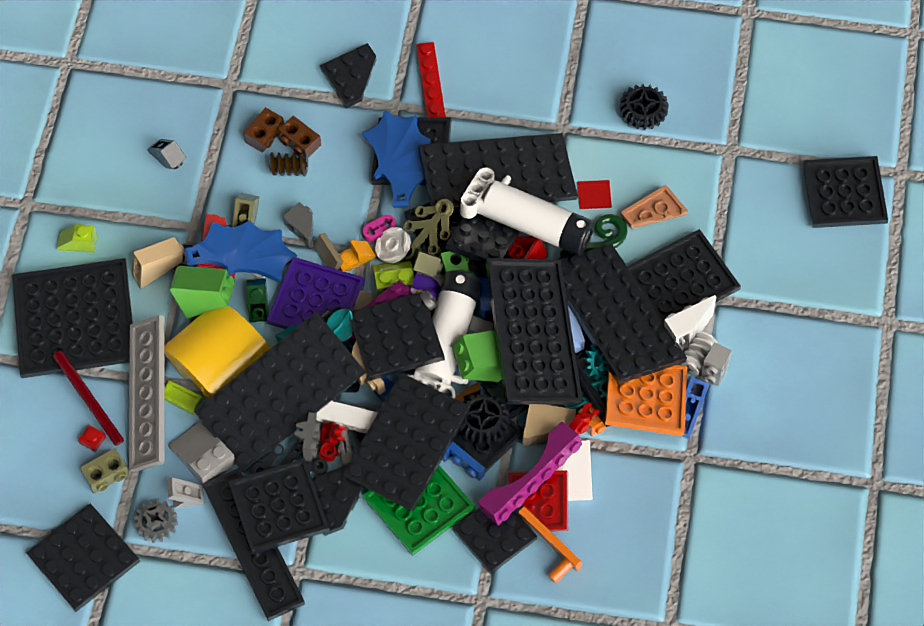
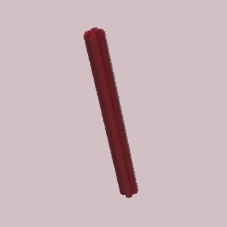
[53,351,124,446]

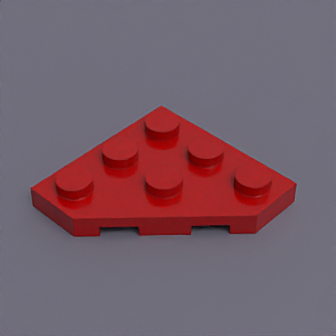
[508,470,568,532]

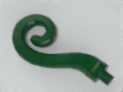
[557,214,628,260]

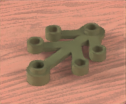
[404,199,454,260]

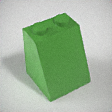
[170,266,235,318]
[451,330,502,382]

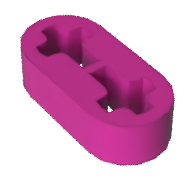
[363,215,396,242]

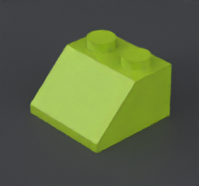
[373,260,414,296]

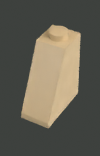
[132,237,184,289]
[523,404,576,446]

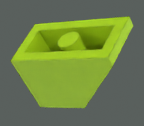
[57,224,97,253]

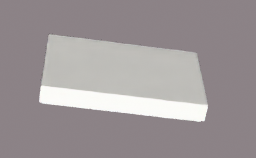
[556,440,593,501]

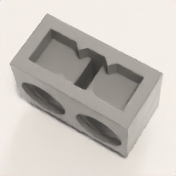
[701,342,732,386]

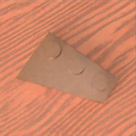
[620,185,688,229]

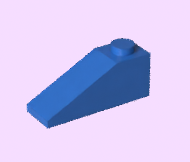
[683,376,709,439]

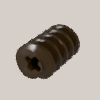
[269,152,309,176]

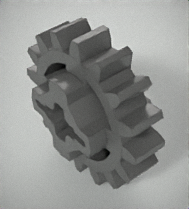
[134,499,178,543]

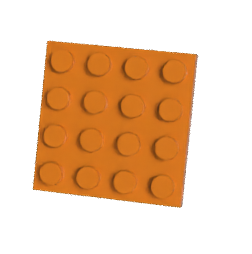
[605,365,687,437]

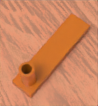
[519,507,583,583]

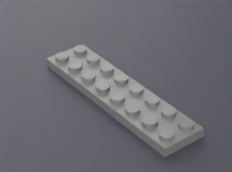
[129,315,164,472]

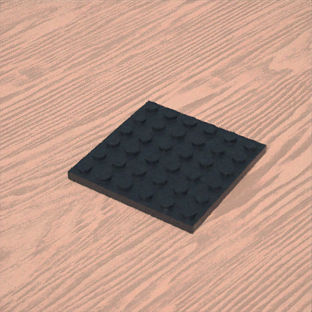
[12,258,133,379]

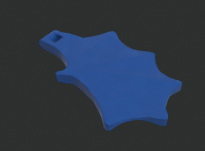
[362,111,431,207]
[183,221,297,282]

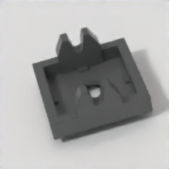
[295,412,321,463]

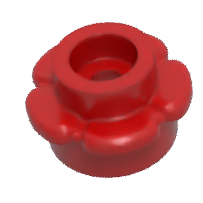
[319,443,339,462]

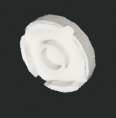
[375,227,411,264]

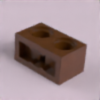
[243,107,284,153]
[278,115,321,158]

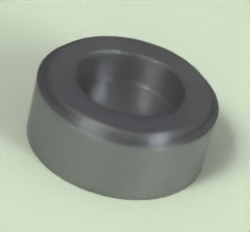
[420,291,438,310]

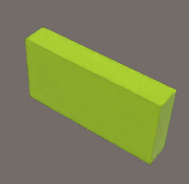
[164,380,203,415]

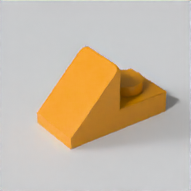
[339,240,376,272]

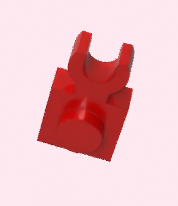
[319,423,346,444]

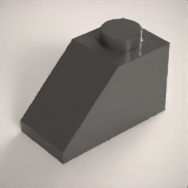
[283,202,313,248]

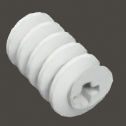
[680,332,718,376]

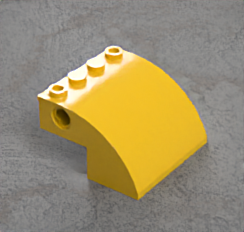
[164,305,271,399]

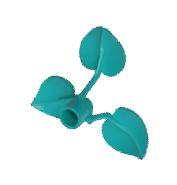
[275,309,353,342]

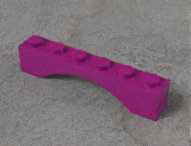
[478,422,582,525]

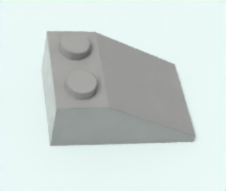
[168,422,236,484]

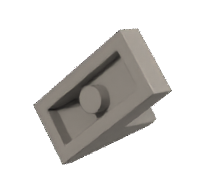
[167,477,204,508]

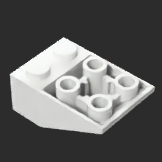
[664,295,716,351]

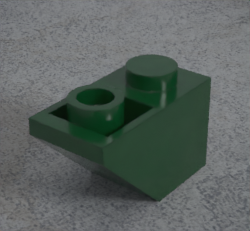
[246,278,269,323]

